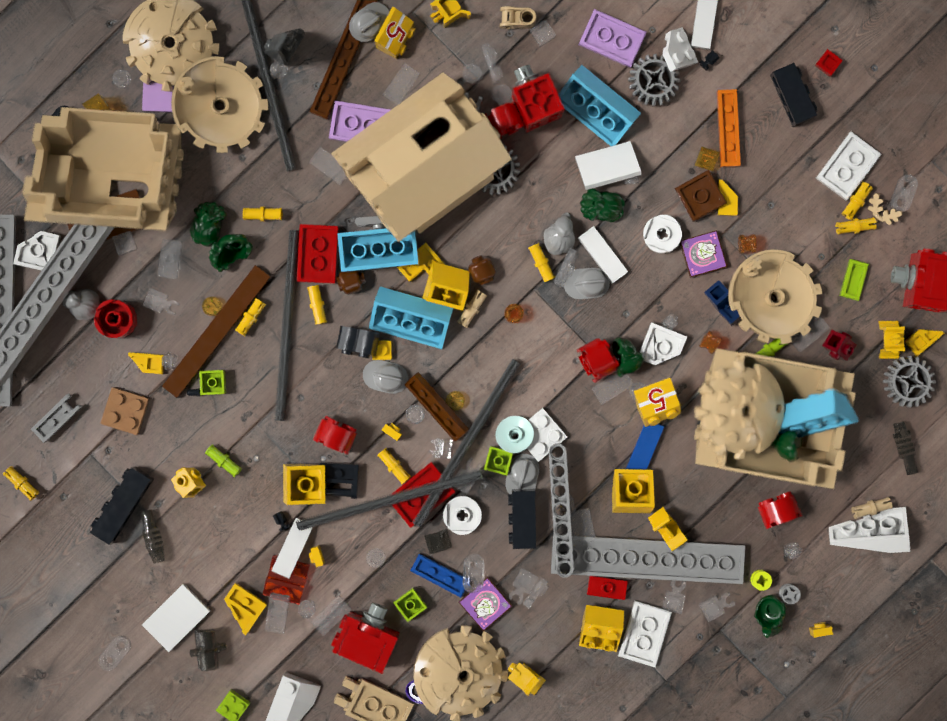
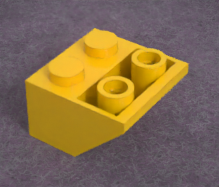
[422,261,470,311]
[579,605,624,652]

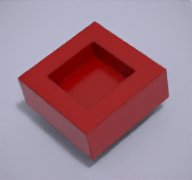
[815,49,843,77]

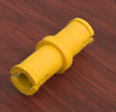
[841,182,873,220]
[243,206,283,222]
[836,217,877,235]
[528,243,555,282]
[307,285,327,325]
[235,298,266,337]
[377,448,411,484]
[3,466,40,501]

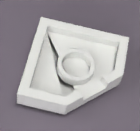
[662,27,698,72]
[13,231,61,271]
[639,322,687,365]
[527,408,567,462]

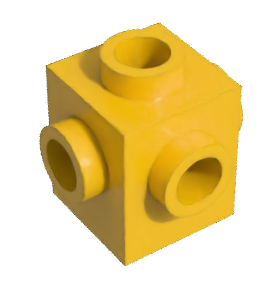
[171,467,206,498]

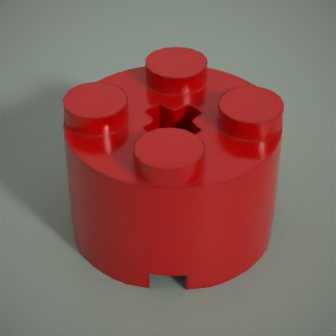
[484,102,524,139]
[94,299,137,339]
[577,338,619,383]
[313,416,357,455]
[757,491,802,529]

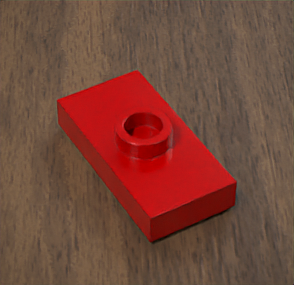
[587,576,628,600]

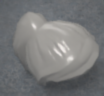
[544,212,575,256]
[62,289,100,320]

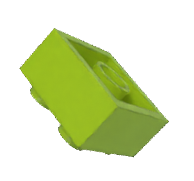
[199,370,226,395]
[484,446,513,476]
[393,588,427,622]
[216,689,250,721]

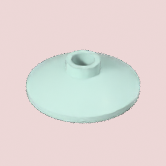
[496,416,534,453]

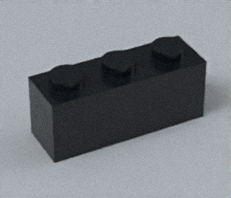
[770,63,818,127]
[508,489,536,549]

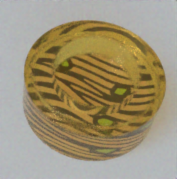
[202,297,222,316]
[446,391,465,410]

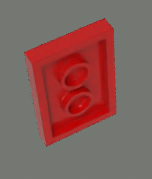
[297,224,339,284]
[391,462,455,528]

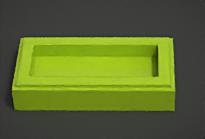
[839,259,869,301]

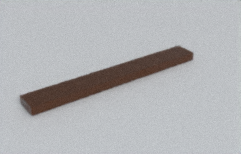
[309,0,379,120]
[162,265,271,398]

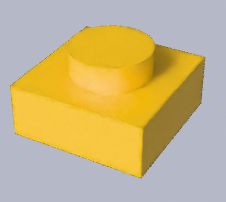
[372,341,392,360]
[382,423,402,441]
[309,545,325,567]
[809,622,833,638]

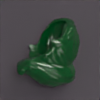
[612,337,645,377]
[771,430,802,462]
[754,595,786,638]

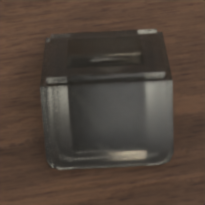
[424,529,452,554]

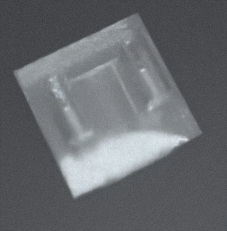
[429,438,453,459]

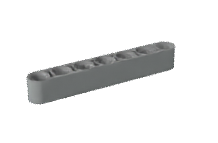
[549,443,574,578]

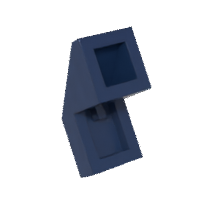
[704,280,741,326]

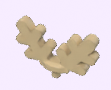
[868,193,903,225]

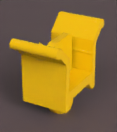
[430,0,471,27]
[878,321,905,359]
[648,507,688,552]
[508,662,546,696]

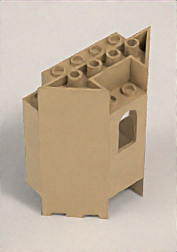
[331,73,512,242]
[23,107,184,230]
[694,348,856,489]

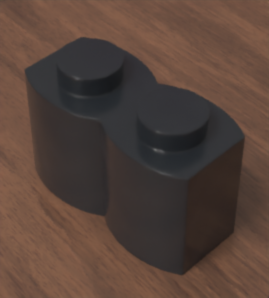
[336,326,380,359]

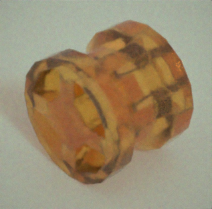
[738,234,757,254]
[504,304,524,323]
[699,330,722,354]

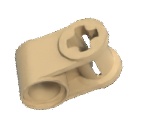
[500,6,536,29]

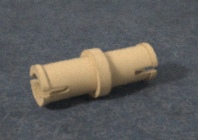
[457,289,487,328]
[851,497,893,519]

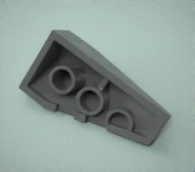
[264,28,305,67]

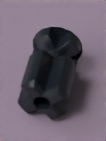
[699,50,719,71]
[273,511,290,532]

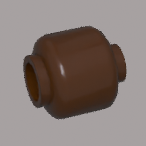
[468,255,496,285]
[336,270,366,295]

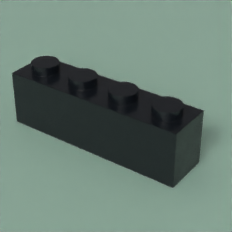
[90,467,154,545]

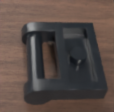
[320,463,359,499]

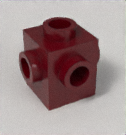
[822,330,857,361]

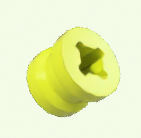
[750,570,772,591]

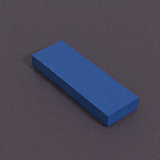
[626,424,664,470]
[410,553,470,598]

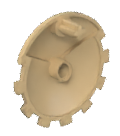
[123,0,219,92]
[171,56,268,153]
[728,250,822,344]
[695,361,784,459]
[413,625,508,721]

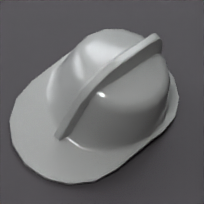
[349,2,389,42]
[564,268,610,299]
[363,360,408,394]
[505,454,539,494]

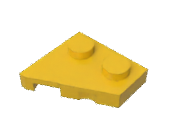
[224,583,267,635]

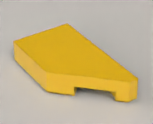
[717,180,738,216]
[904,329,945,356]
[128,352,165,374]

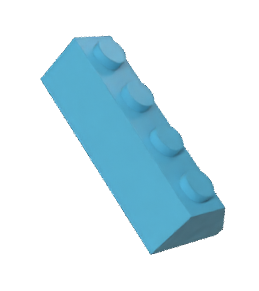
[558,65,641,146]
[337,228,418,272]
[369,287,453,349]
[778,389,858,437]

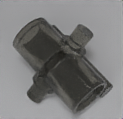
[190,629,227,671]

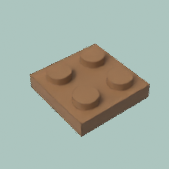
[100,387,149,435]

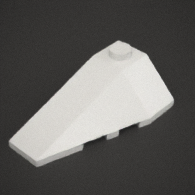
[829,507,910,553]
[266,672,321,721]

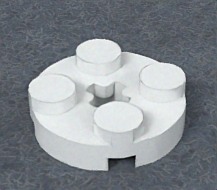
[643,215,682,254]
[443,496,482,535]

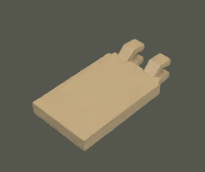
[334,676,414,721]

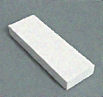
[691,0,718,50]
[578,226,628,284]
[272,518,313,579]

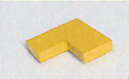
[397,242,444,282]

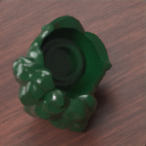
[580,188,625,222]
[190,202,227,247]
[209,234,253,272]

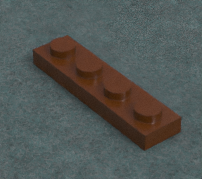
[404,372,469,441]

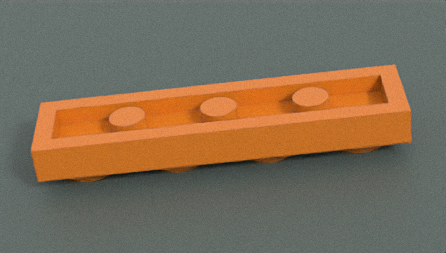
[717,89,741,167]

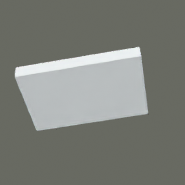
[816,132,881,201]
[575,141,641,190]
[142,584,211,652]
[618,601,672,667]

